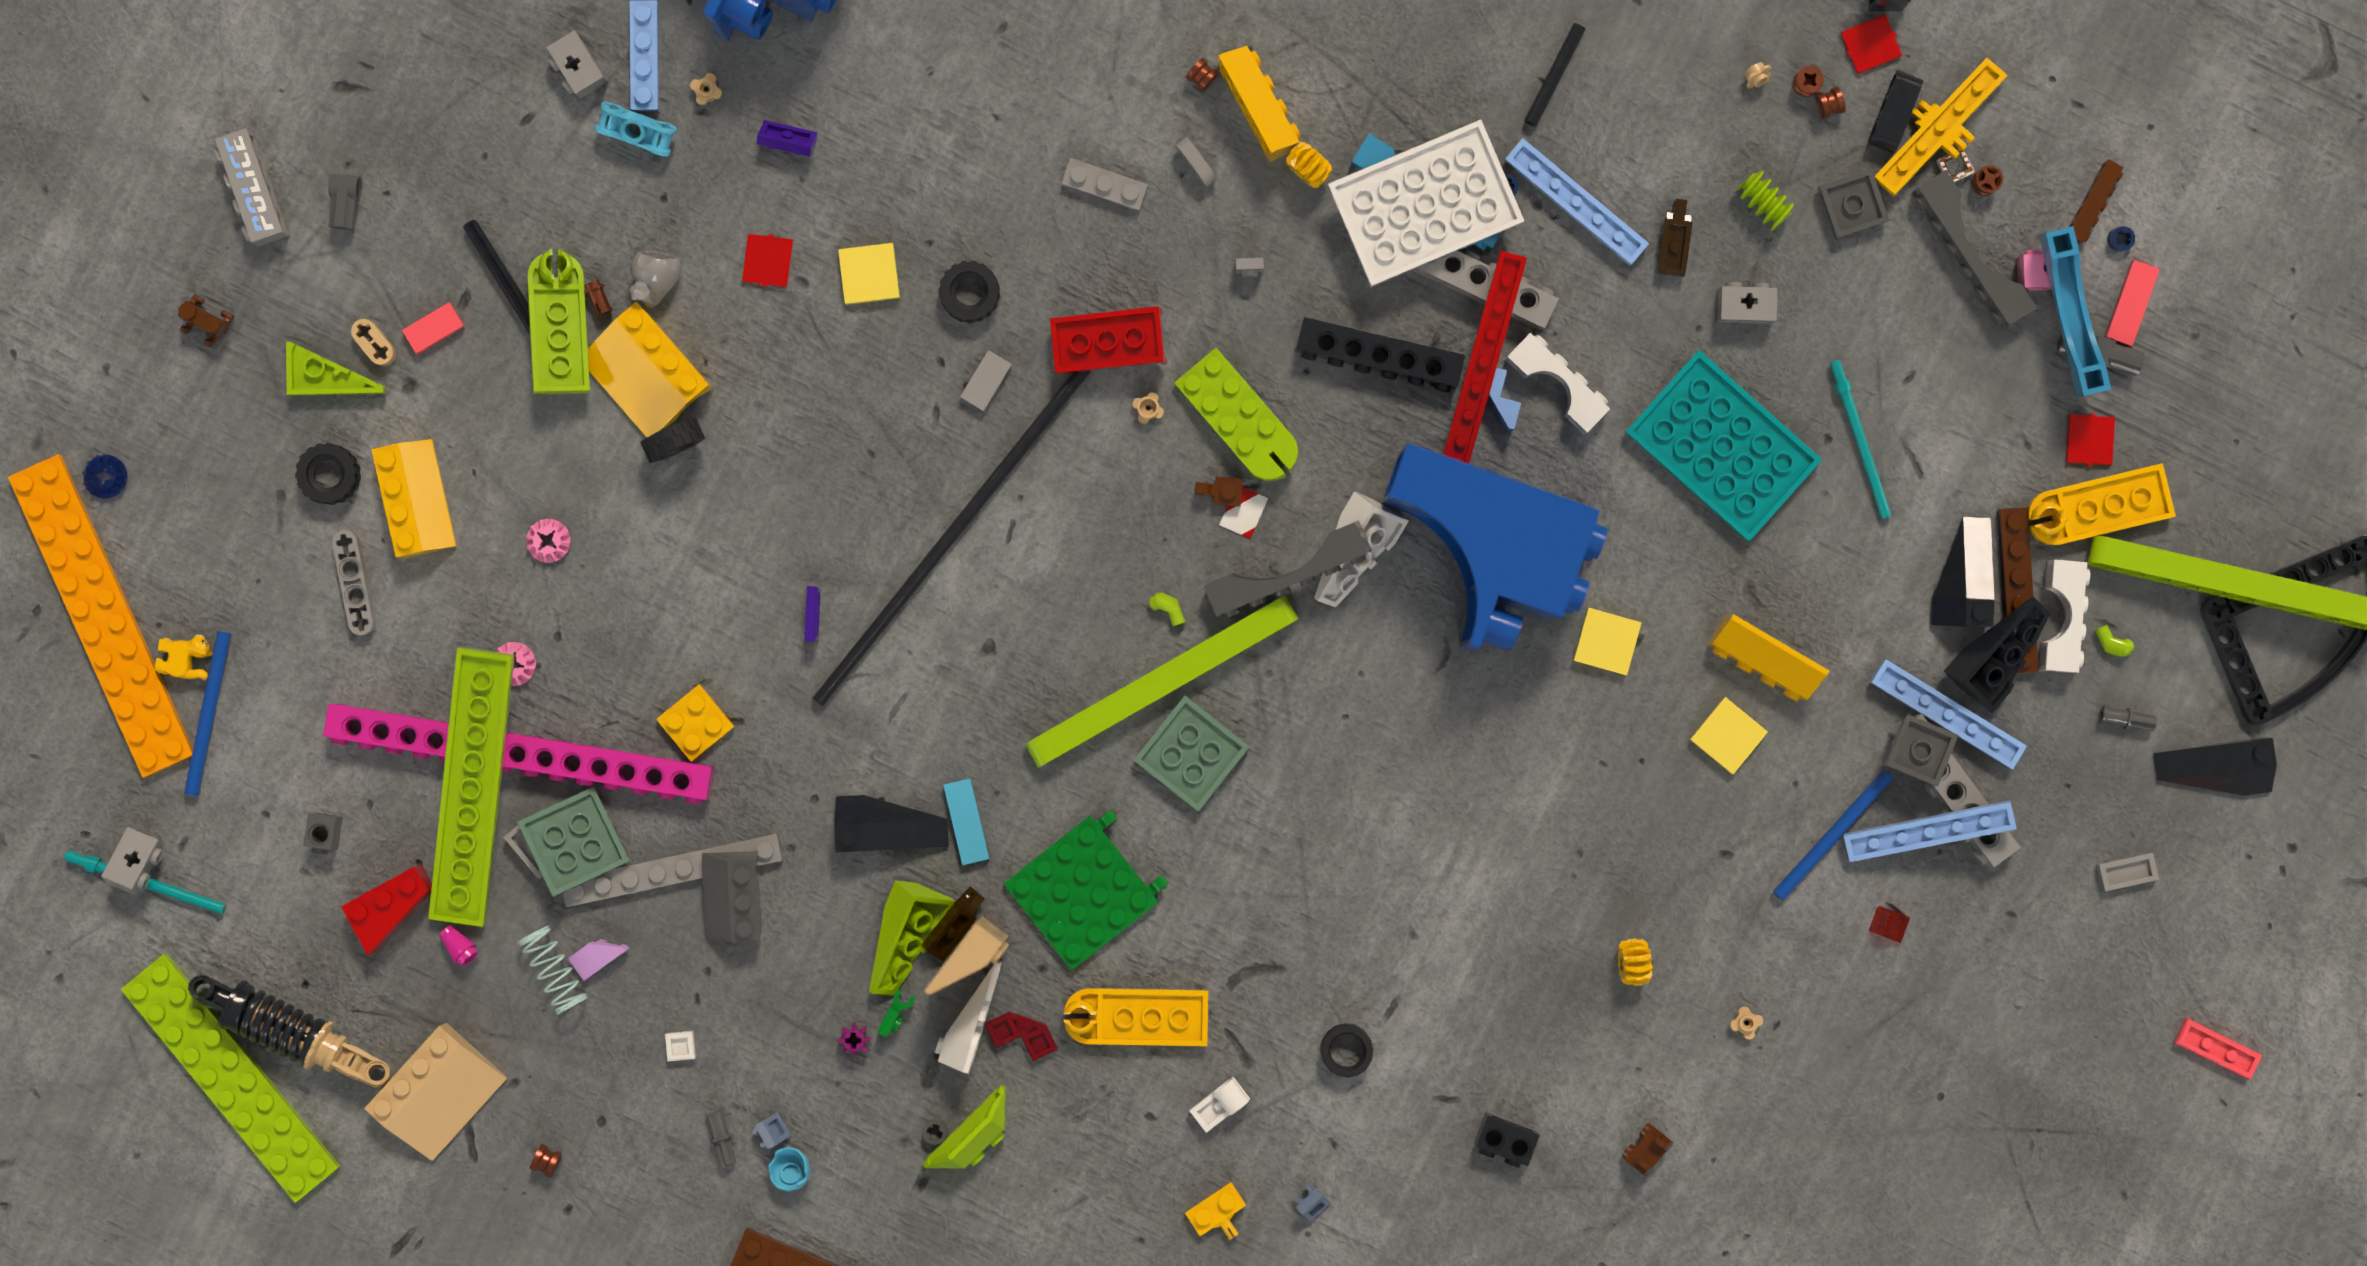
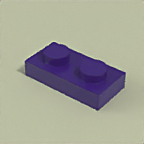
[757,120,818,157]

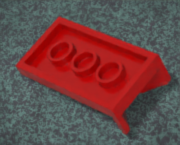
[1050,306,1167,374]

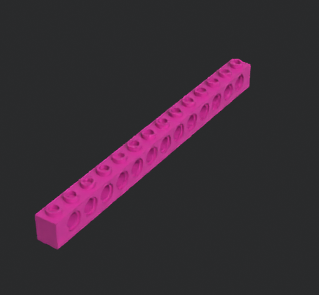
[323,704,715,804]

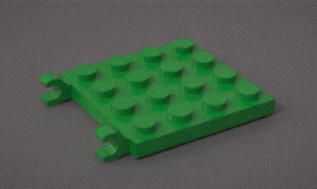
[1003,809,1168,970]

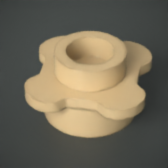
[1744,62,1771,89]
[690,73,722,105]
[1132,392,1164,424]
[1730,1006,1763,1039]

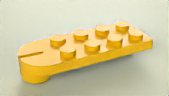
[2028,463,2176,545]
[1064,988,1208,1046]

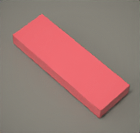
[2104,260,2160,347]
[2173,1018,2262,1080]

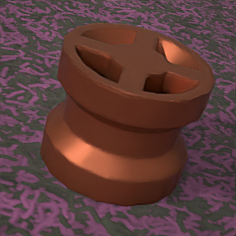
[1185,57,1220,93]
[1792,66,1824,97]
[1815,86,1846,120]
[1971,165,2004,196]
[529,1144,562,1179]

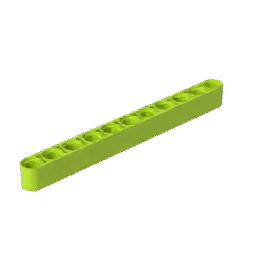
[2087,536,2367,630]
[1025,595,1299,768]

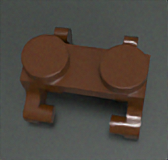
[178,294,235,347]
[1621,1123,1674,1177]

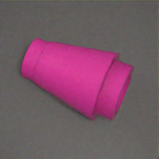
[439,925,479,967]

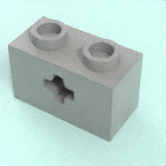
[546,30,608,99]
[1717,282,1777,324]
[101,827,163,896]

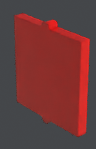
[1840,14,1903,74]
[742,234,794,288]
[2066,413,2115,467]

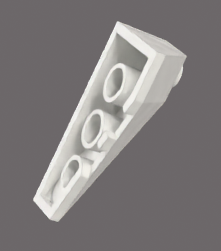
[1314,492,1409,607]
[935,960,1002,1074]

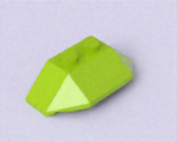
[922,1083,1006,1168]

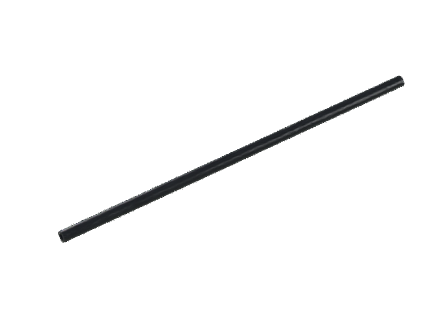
[812,370,1092,706]

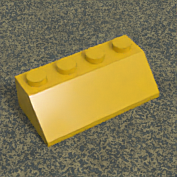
[1218,46,1301,162]
[371,439,457,559]
[1708,614,1830,702]

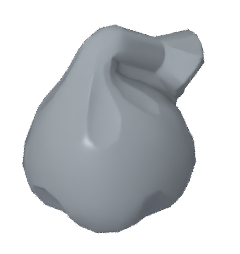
[629,250,681,308]

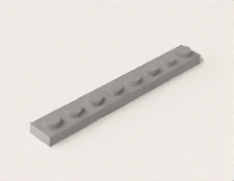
[563,833,783,907]

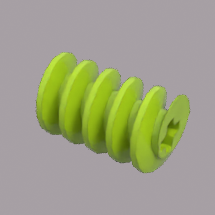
[1734,170,1794,232]

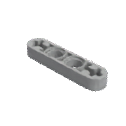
[332,530,376,636]

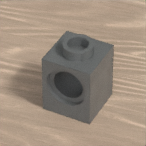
[303,812,343,855]

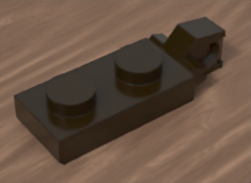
[1656,199,1693,277]
[921,887,985,961]

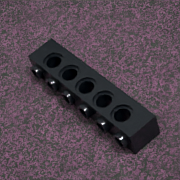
[1296,317,1465,393]

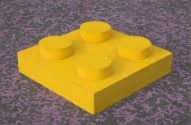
[656,684,735,762]

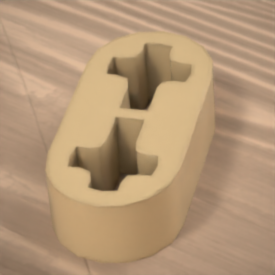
[351,319,396,366]

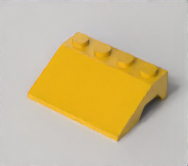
[588,301,713,437]

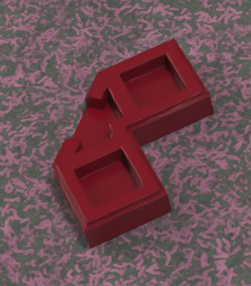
[984,1011,1058,1061]

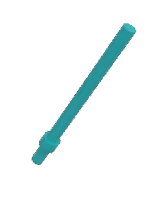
[1830,360,1892,519]
[64,850,226,914]

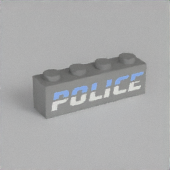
[214,128,290,247]

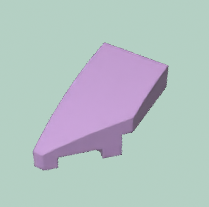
[568,939,630,981]

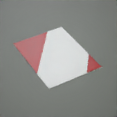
[1219,487,1268,539]

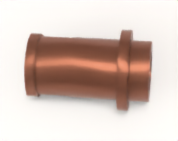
[584,279,613,317]

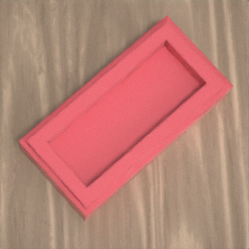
[402,302,465,355]

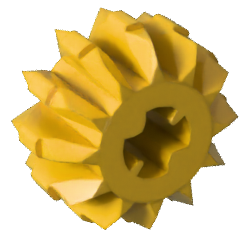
[1286,142,1332,188]
[1617,938,1653,986]

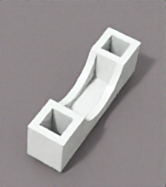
[1505,333,1610,435]
[2039,560,2090,673]

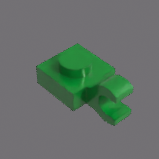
[877,989,915,1037]

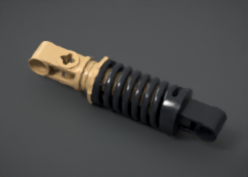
[188,975,392,1089]

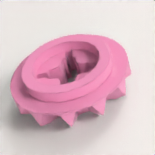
[526,519,571,563]
[496,642,536,686]

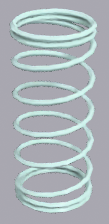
[517,926,588,1015]

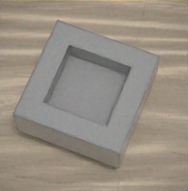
[1235,258,1264,278]

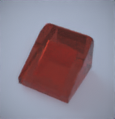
[1869,906,1910,943]

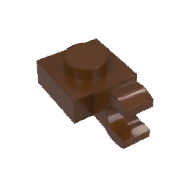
[1195,476,1243,507]

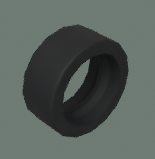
[1320,1023,1374,1078]

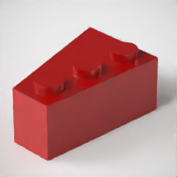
[341,865,432,955]

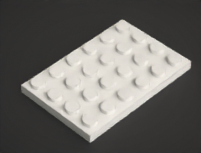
[1328,120,1524,287]

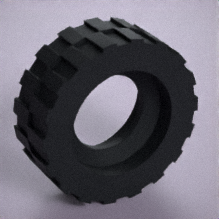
[939,260,1000,323]
[640,418,705,463]
[295,443,361,505]

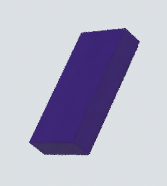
[804,586,821,642]

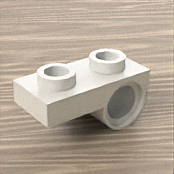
[1189,1076,1250,1133]

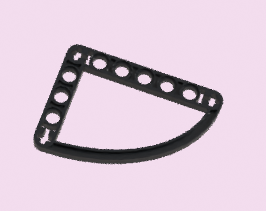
[2200,535,2367,724]

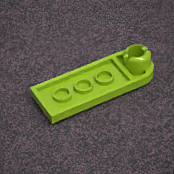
[527,249,590,394]
[1174,348,1298,481]

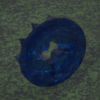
[82,454,128,498]

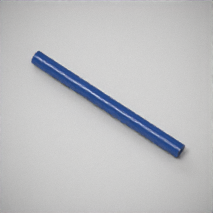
[184,631,231,796]
[1773,769,1894,900]

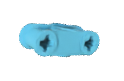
[594,102,677,156]

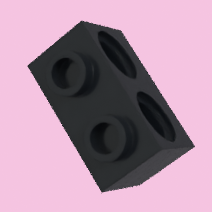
[1474,1112,1540,1168]

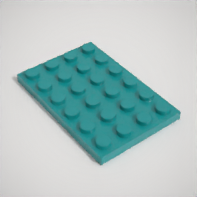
[1625,350,1822,542]

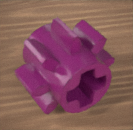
[837,1021,873,1057]

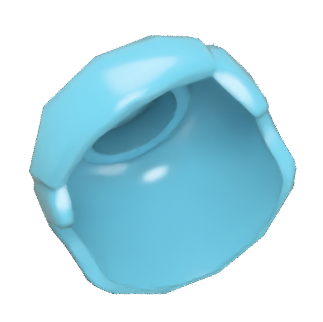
[768,1147,811,1192]

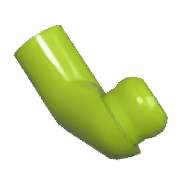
[1149,593,1185,626]
[2094,625,2134,657]

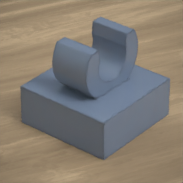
[752,1111,791,1149]
[1294,1184,1331,1222]

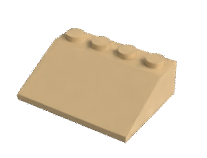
[924,916,1009,995]
[364,1023,507,1161]

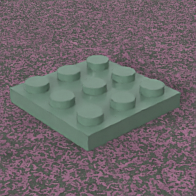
[1134,696,1250,811]
[517,787,629,898]

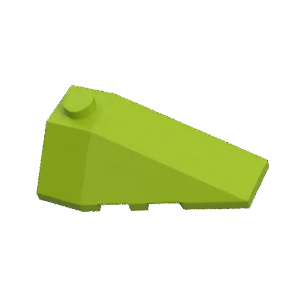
[869,880,955,996]

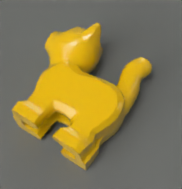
[155,635,213,680]

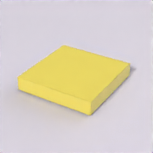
[838,243,900,305]
[1573,608,1642,676]
[1689,697,1768,774]

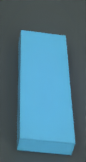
[943,778,990,865]

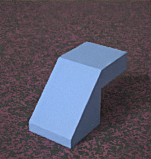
[1488,368,1521,432]

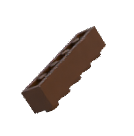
[2069,159,2124,245]

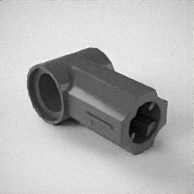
[328,174,362,230]

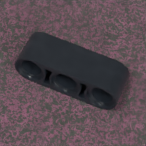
[1868,70,1923,154]

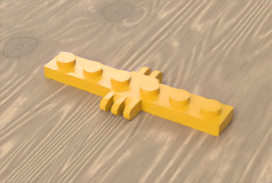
[1874,58,2008,197]

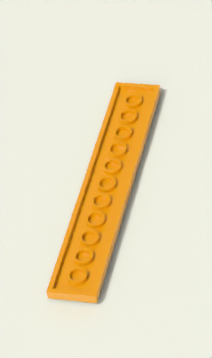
[8,454,193,778]

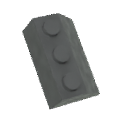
[702,851,762,942]

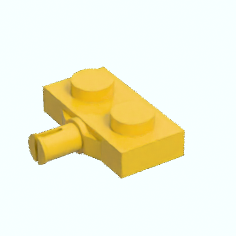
[1185,1182,1246,1240]

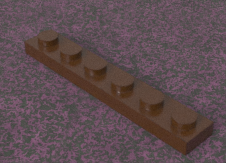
[1997,507,2039,673]

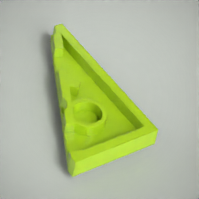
[286,342,386,396]

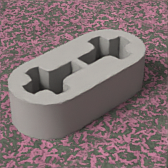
[1175,137,1217,187]

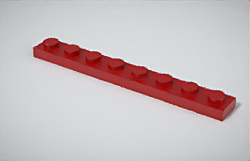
[1443,250,1528,464]

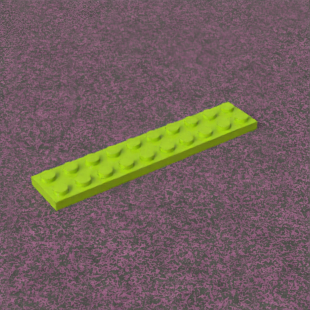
[428,647,515,927]
[121,953,341,1203]

